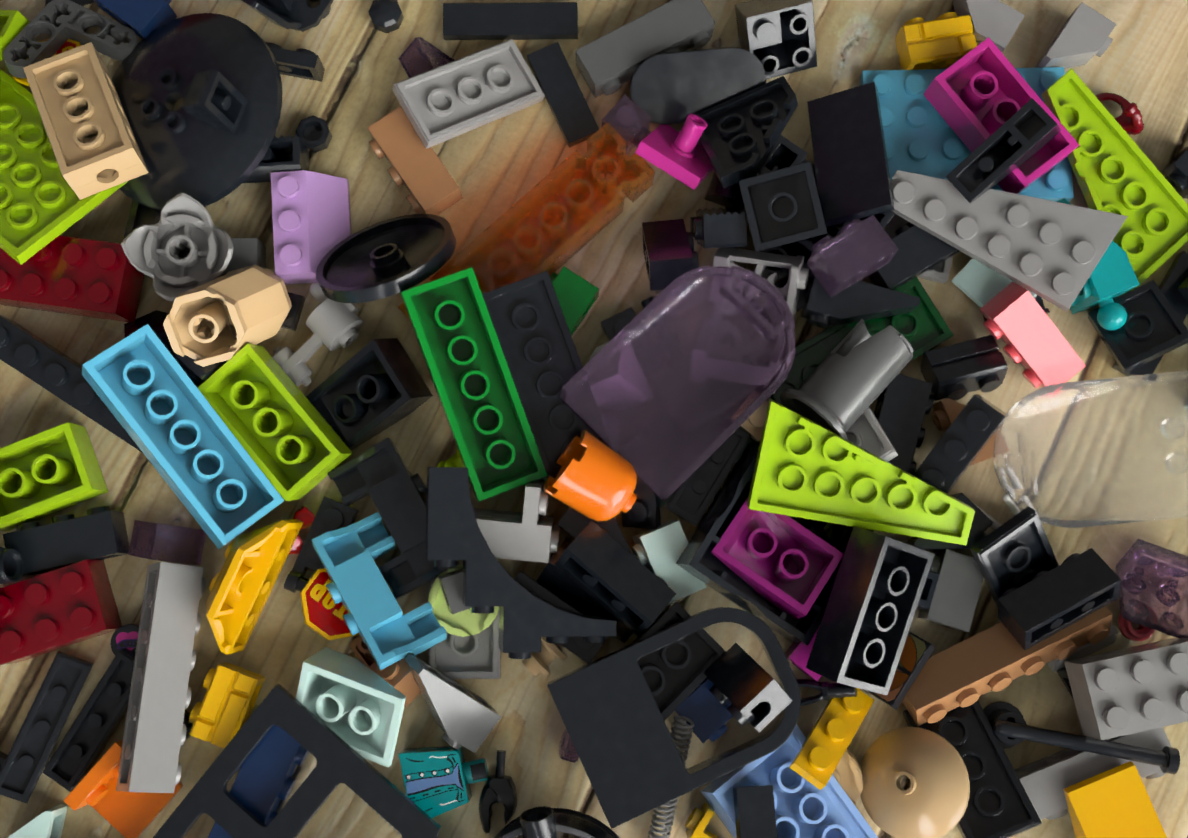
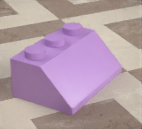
[271,170,351,285]

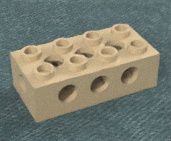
[23,42,149,200]

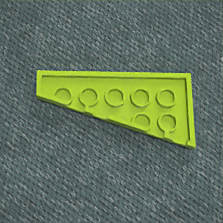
[1041,68,1188,294]
[747,398,975,546]

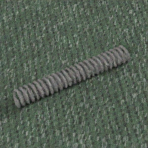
[648,715,694,838]

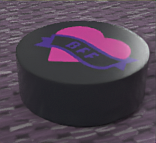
[110,624,139,656]

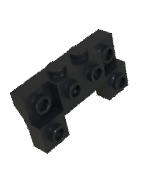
[327,437,459,599]

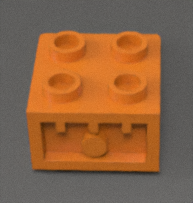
[63,740,183,838]

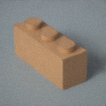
[367,106,463,215]

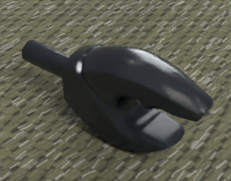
[479,750,517,834]

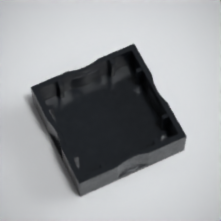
[676,441,875,645]

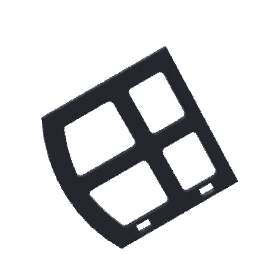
[153,684,441,838]

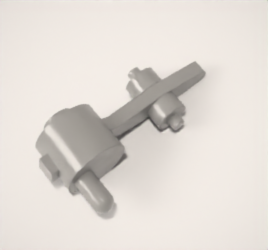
[272,283,363,386]

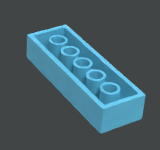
[82,324,284,549]

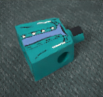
[399,746,489,818]

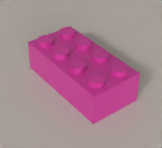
[923,37,1079,194]

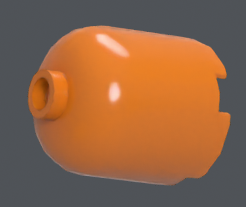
[544,429,637,521]

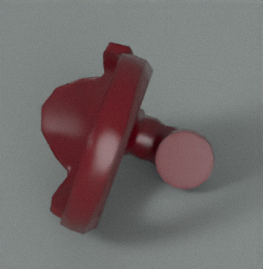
[1096,93,1144,135]

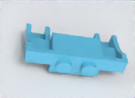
[312,512,447,671]

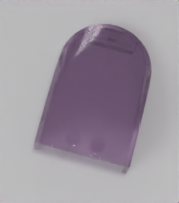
[560,265,796,501]

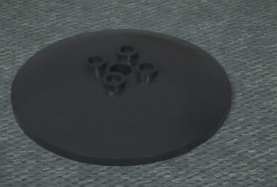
[112,13,282,211]

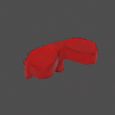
[289,506,315,555]

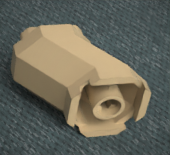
[163,264,292,367]

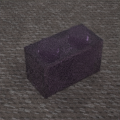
[807,215,898,298]

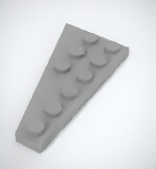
[891,170,1128,311]

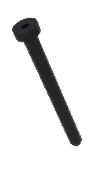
[993,720,1180,775]

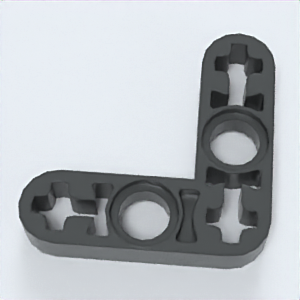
[3,0,138,78]

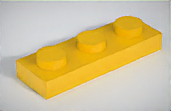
[789,688,875,790]

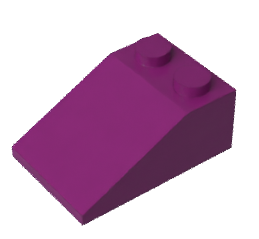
[711,497,844,620]

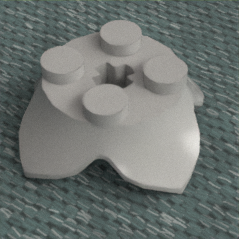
[121,193,234,302]

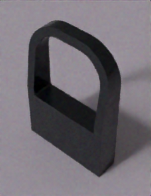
[547,607,801,829]

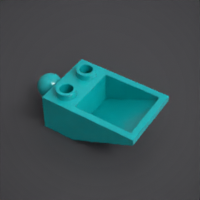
[1057,198,1140,330]

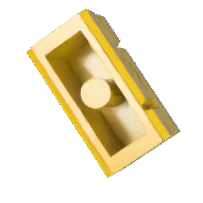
[895,12,977,71]
[189,662,266,749]

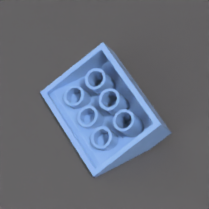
[701,724,878,838]

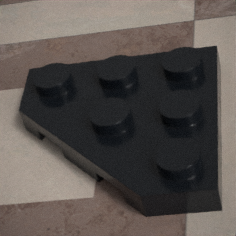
[695,76,798,188]

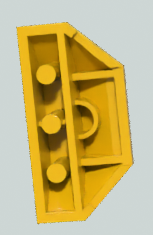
[206,519,304,655]

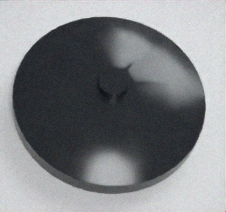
[316,214,456,303]

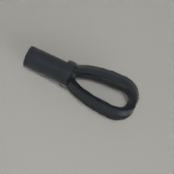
[780,679,857,706]

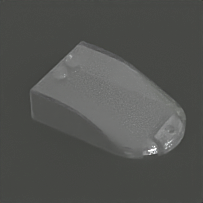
[993,370,1188,528]

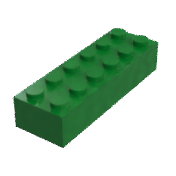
[400,267,548,501]

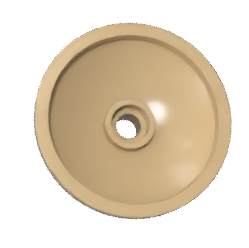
[860,727,970,838]

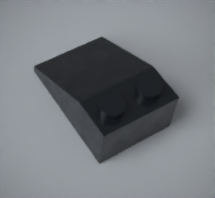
[306,338,433,451]

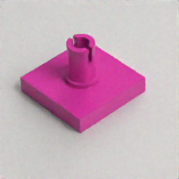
[635,114,714,190]

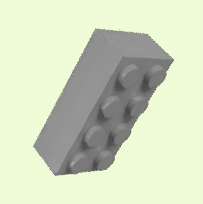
[1064,635,1188,740]

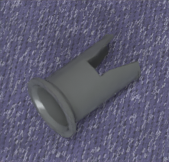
[780,319,914,440]

